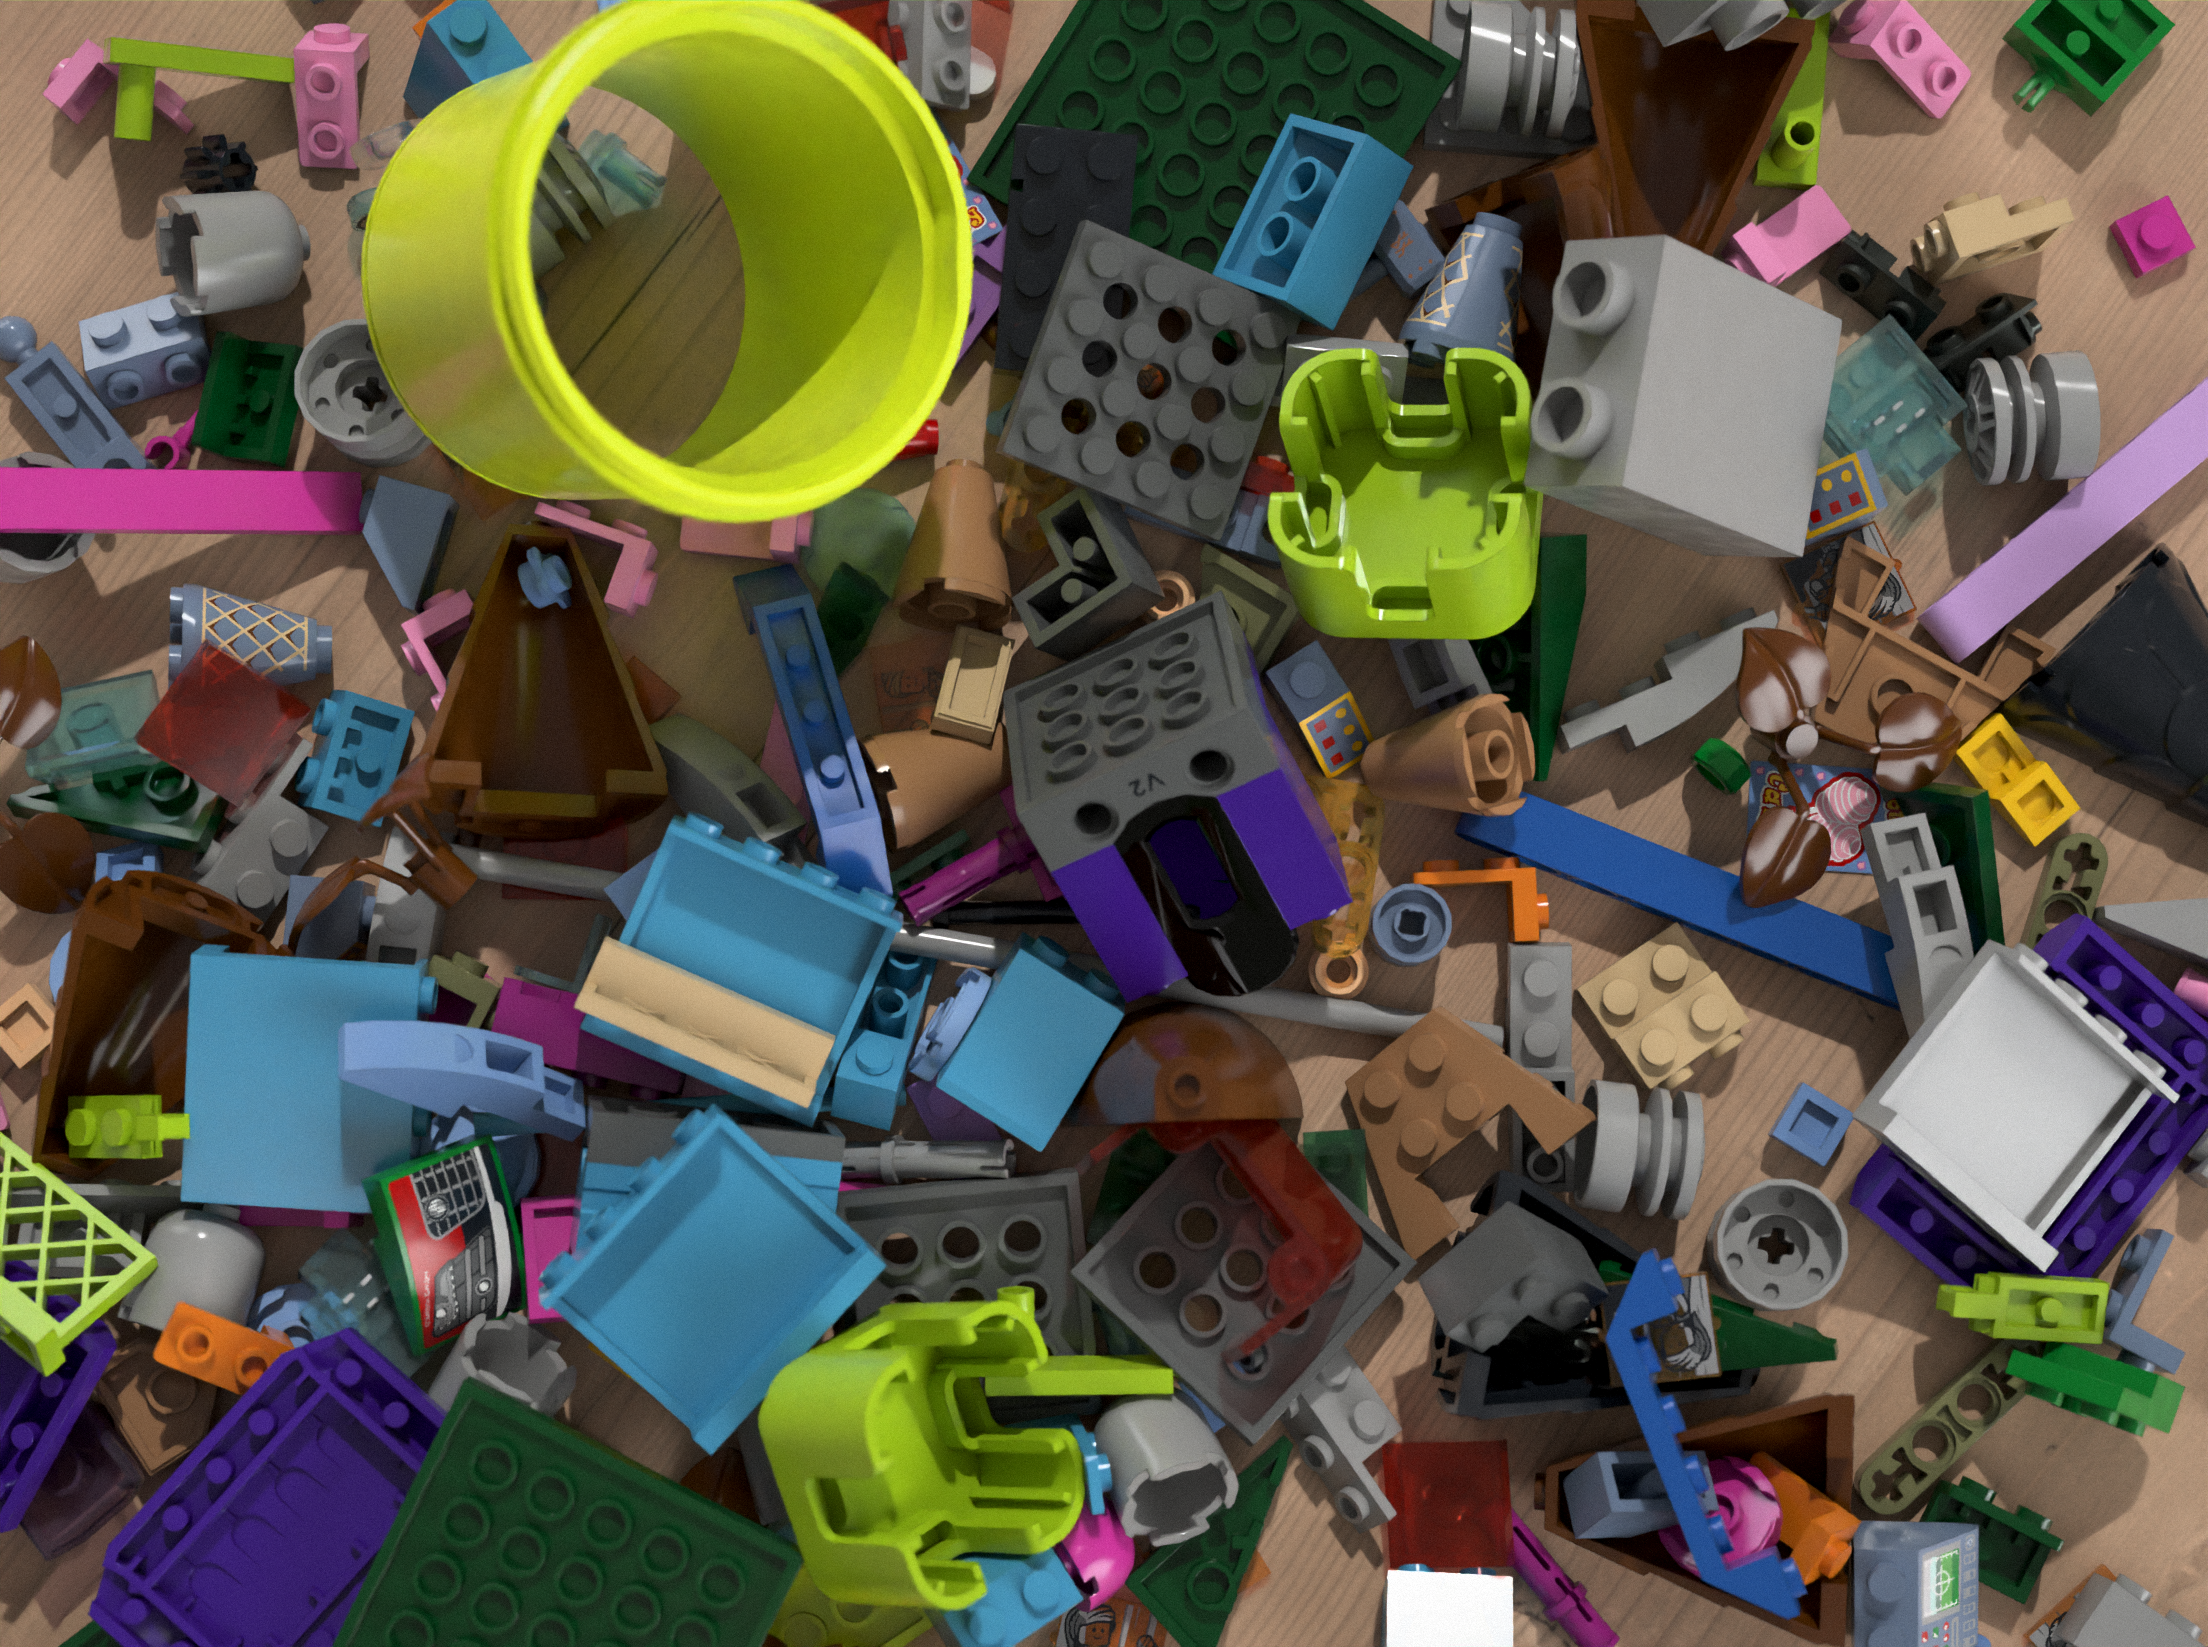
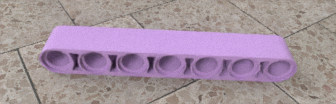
[1916,377,2208,665]

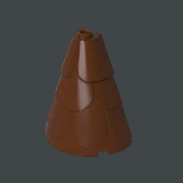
[1574,0,1816,257]
[1424,143,1619,402]
[418,521,668,840]
[31,870,296,1181]
[1060,1001,1304,1128]
[1534,1393,1855,1647]

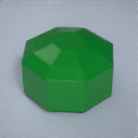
[1690,738,1752,796]

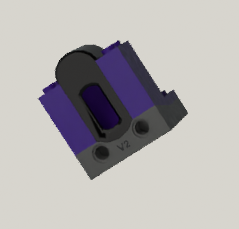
[1003,590,1353,1003]

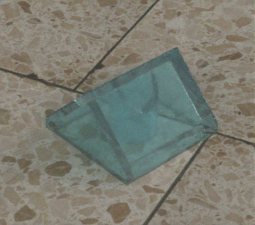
[25,669,171,786]

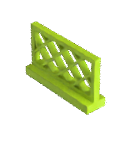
[0,1132,159,1377]

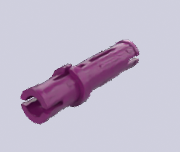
[898,823,1040,928]
[1470,1492,1620,1647]

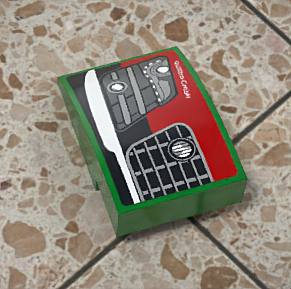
[361,1134,527,1356]

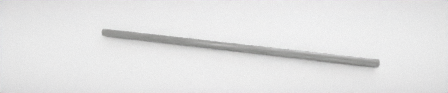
[448,843,1504,1048]

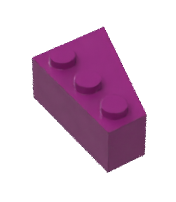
[491,977,686,1100]

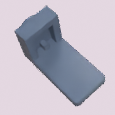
[2102,1229,2186,1375]

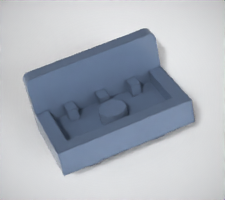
[79,292,212,410]

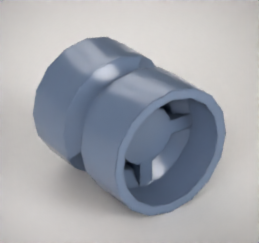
[1367,884,1452,967]

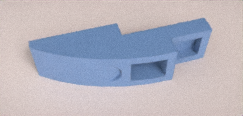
[338,1021,586,1142]

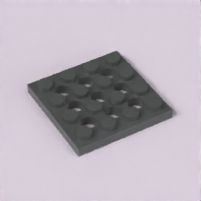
[995,220,1302,541]
[1068,1119,1417,1447]
[836,1167,1103,1424]

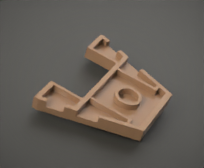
[1810,536,2056,759]
[1345,1006,1597,1261]

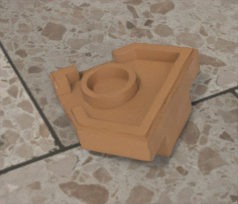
[94,1338,219,1477]

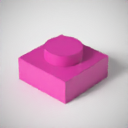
[2109,195,2196,279]

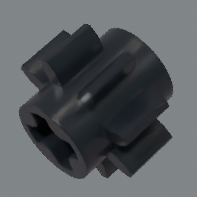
[180,134,258,194]

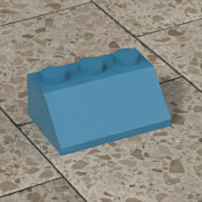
[1212,113,1414,331]

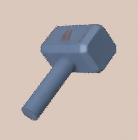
[1313,199,1445,327]

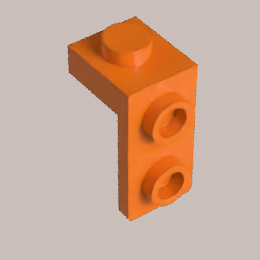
[1409,857,1549,943]
[153,1301,295,1396]
[1749,1451,1862,1585]

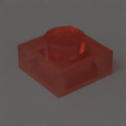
[1240,456,1295,497]

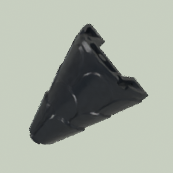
[1992,542,2208,828]
[1431,1169,1761,1420]

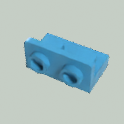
[294,690,415,827]

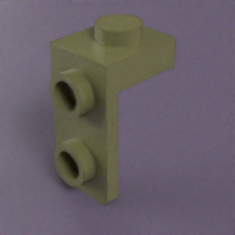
[428,950,503,1031]

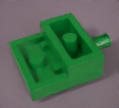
[2002,0,2175,117]
[2005,1341,2185,1437]

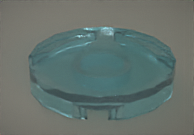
[801,488,916,608]

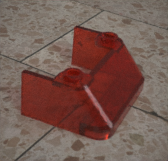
[1074,1119,1363,1364]

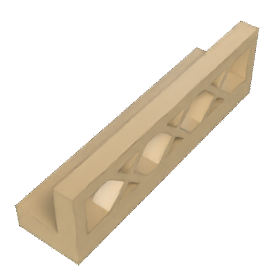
[574,936,836,1108]

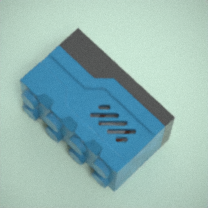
[569,1095,846,1254]

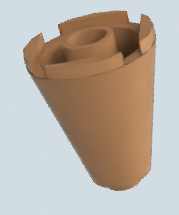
[891,459,1013,633]
[1360,693,1535,817]
[856,723,1013,854]

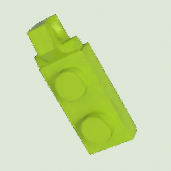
[65,1095,190,1159]
[1935,1271,2110,1344]

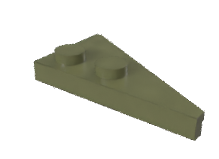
[1200,543,1301,682]

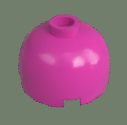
[1052,1493,1135,1612]

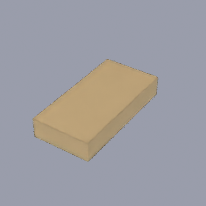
[930,624,1015,745]

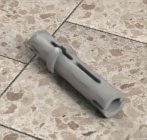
[840,1135,1016,1184]

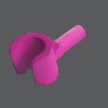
[145,408,199,470]

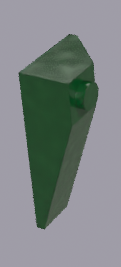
[1468,532,1587,782]

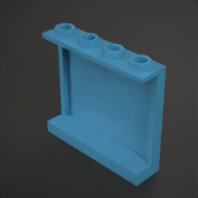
[580,812,903,1127]
[181,944,438,1213]
[538,1103,887,1455]

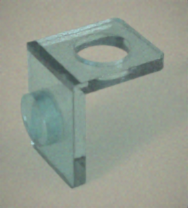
[513,913,613,994]

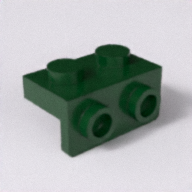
[191,330,304,468]
[1919,1476,2065,1605]

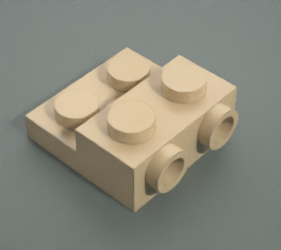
[1910,192,2075,286]
[1574,922,1750,1091]

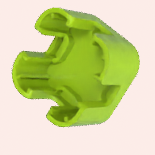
[1268,348,1543,640]
[758,1301,1086,1610]

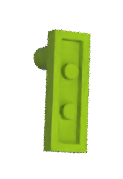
[1753,7,1831,191]
[103,37,295,141]
[985,1286,1173,1396]

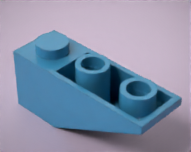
[830,950,938,1131]

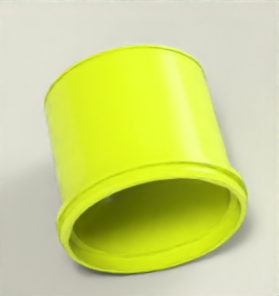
[361,0,973,523]

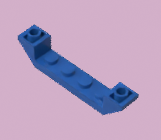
[733,563,893,897]
[1605,1248,1807,1619]

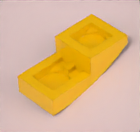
[1953,712,2081,847]

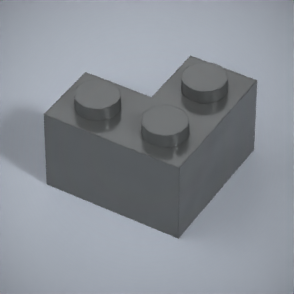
[1012,486,1166,662]
[1418,1201,1610,1353]

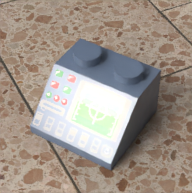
[1851,1521,1979,1647]

